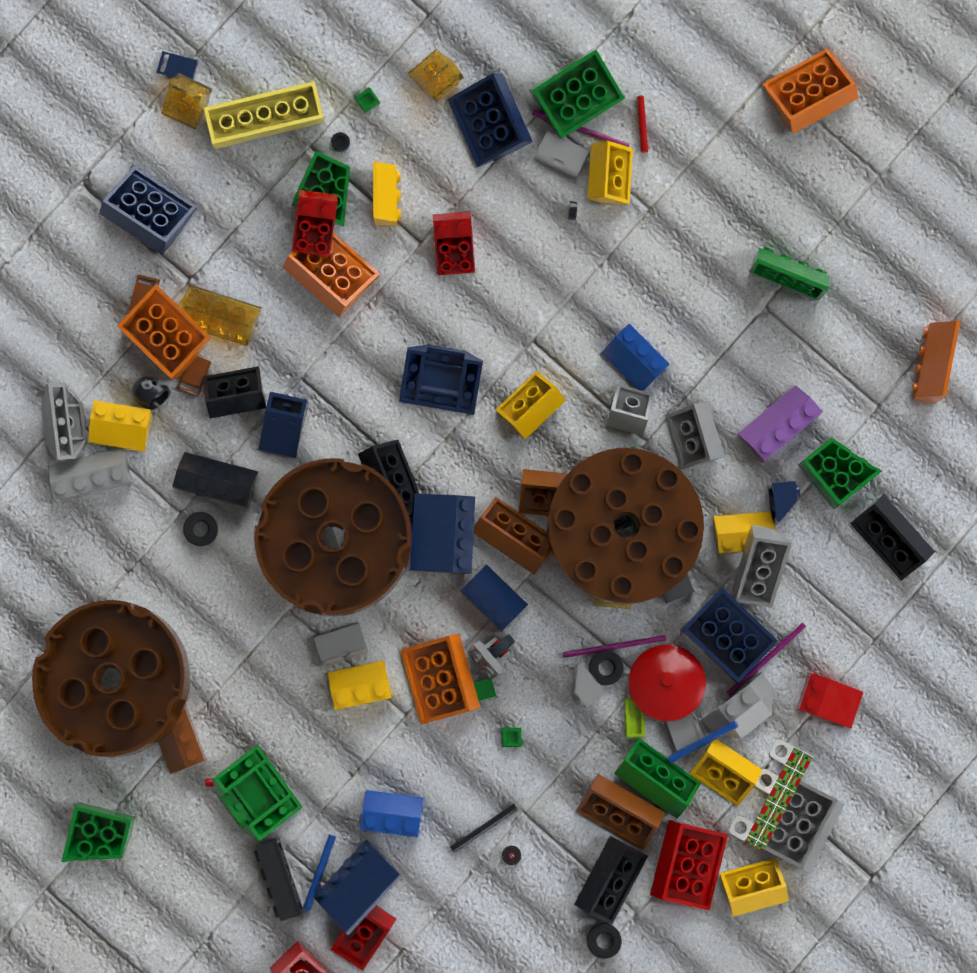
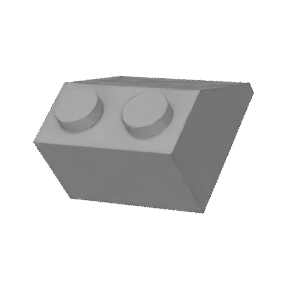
[606,384,654,436]

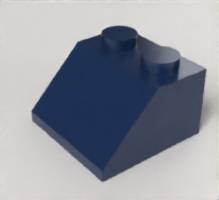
[768,481,800,524]

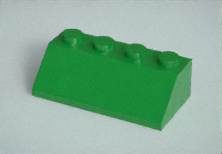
[614,738,701,819]

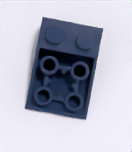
[258,391,309,458]

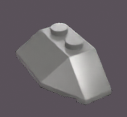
[41,383,87,461]
[702,672,774,739]

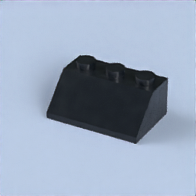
[203,366,266,419]

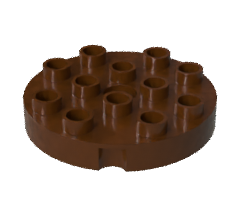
[547,448,704,604]
[254,458,412,616]
[32,600,190,758]

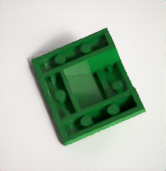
[212,744,303,842]

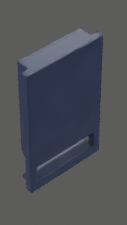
[156,51,198,82]

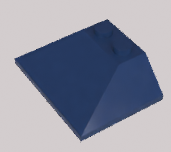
[399,344,483,415]

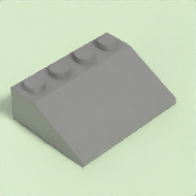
[765,781,845,873]

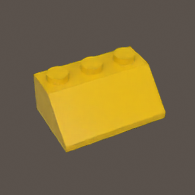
[587,141,633,205]
[373,162,401,226]
[495,371,567,439]
[88,400,153,452]
[713,511,775,555]
[328,660,392,710]
[690,739,763,806]
[720,858,789,917]

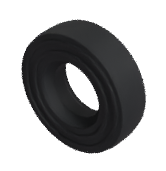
[183,512,218,546]
[589,651,624,685]
[587,923,622,959]

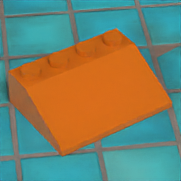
[762,48,858,134]
[282,233,380,317]
[117,284,211,380]
[911,321,961,404]
[400,633,480,725]

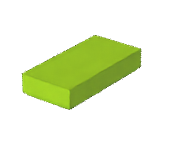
[624,699,645,738]

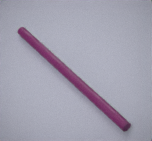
[532,110,630,147]
[726,622,806,696]
[563,635,666,658]

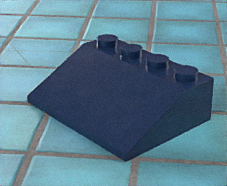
[447,73,533,167]
[99,165,197,255]
[409,493,476,574]
[681,588,778,683]
[313,839,402,935]

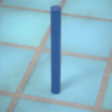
[668,721,738,763]
[303,834,336,911]

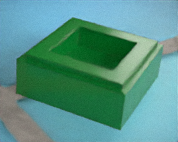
[354,87,381,114]
[473,678,496,701]
[502,728,522,747]

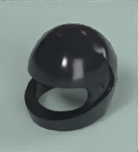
[132,376,171,410]

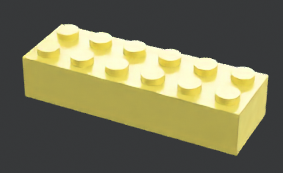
[204,81,325,149]

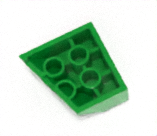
[291,151,350,227]
[798,438,882,509]
[61,802,136,862]

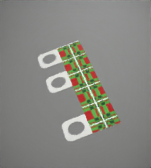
[729,739,813,851]

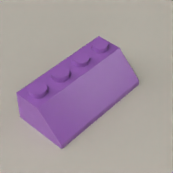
[738,385,823,463]

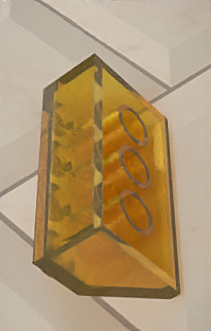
[178,285,262,346]

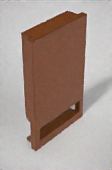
[129,274,160,310]
[177,356,211,397]

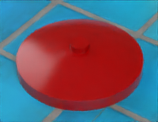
[629,644,706,722]

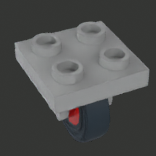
[468,634,515,679]

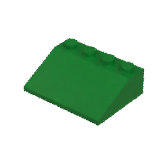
[529,49,625,139]
[749,247,830,300]

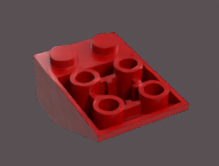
[292,190,338,257]
[433,211,475,276]

